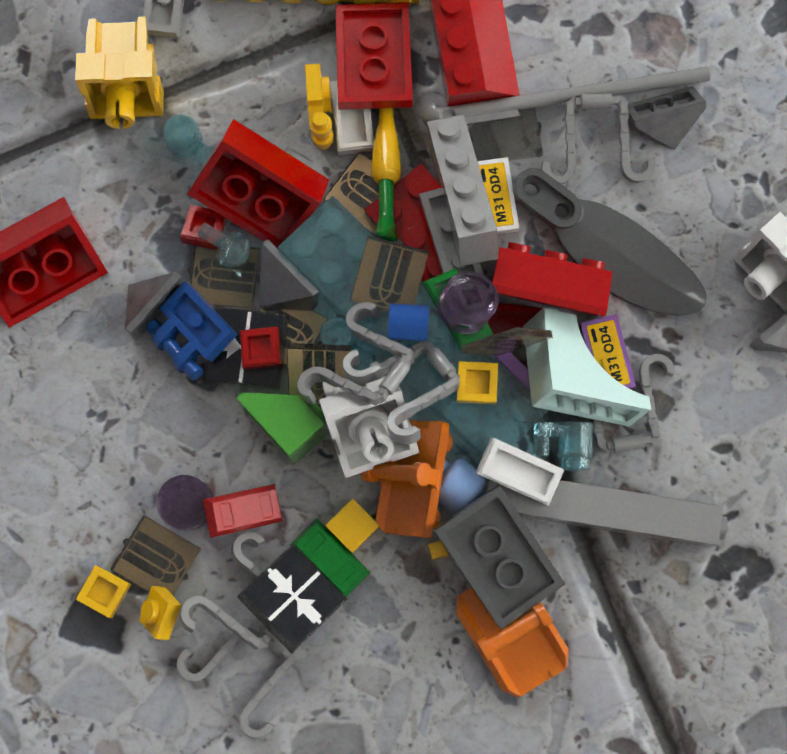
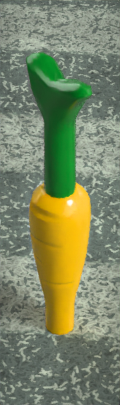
[371,108,401,249]

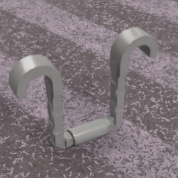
[541,93,656,184]
[297,302,414,406]
[343,341,460,445]
[591,354,675,453]
[179,532,281,650]
[177,618,295,738]

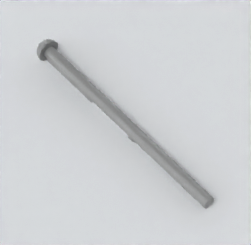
[422,67,711,126]

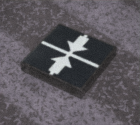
[203,307,289,390]
[237,544,347,654]

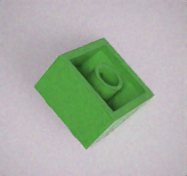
[237,392,328,465]

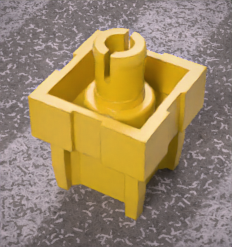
[75,16,164,129]

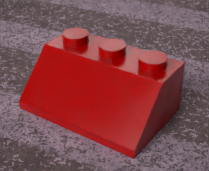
[429,0,520,107]
[187,119,329,254]
[0,197,108,328]
[490,242,613,316]

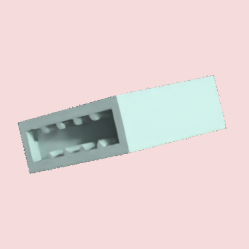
[523,308,651,426]

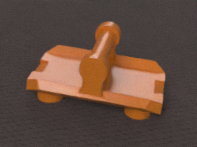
[360,420,453,539]
[456,588,569,698]

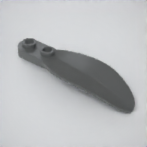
[513,168,707,316]

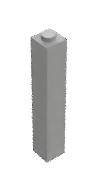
[486,479,728,547]

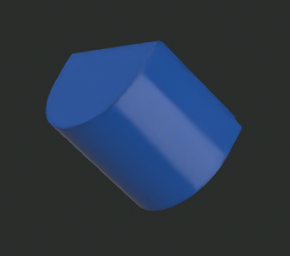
[388,303,429,341]

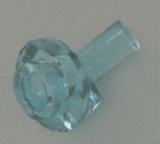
[198,223,251,268]

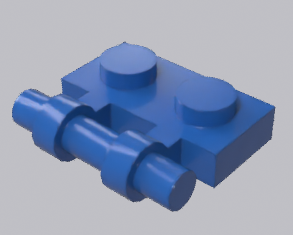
[145,281,238,381]

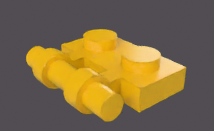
[305,64,334,150]

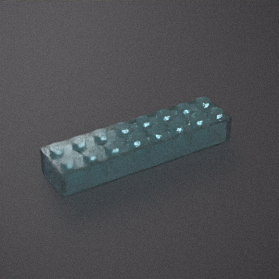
[278,196,549,459]

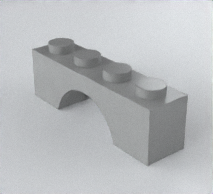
[427,114,498,266]

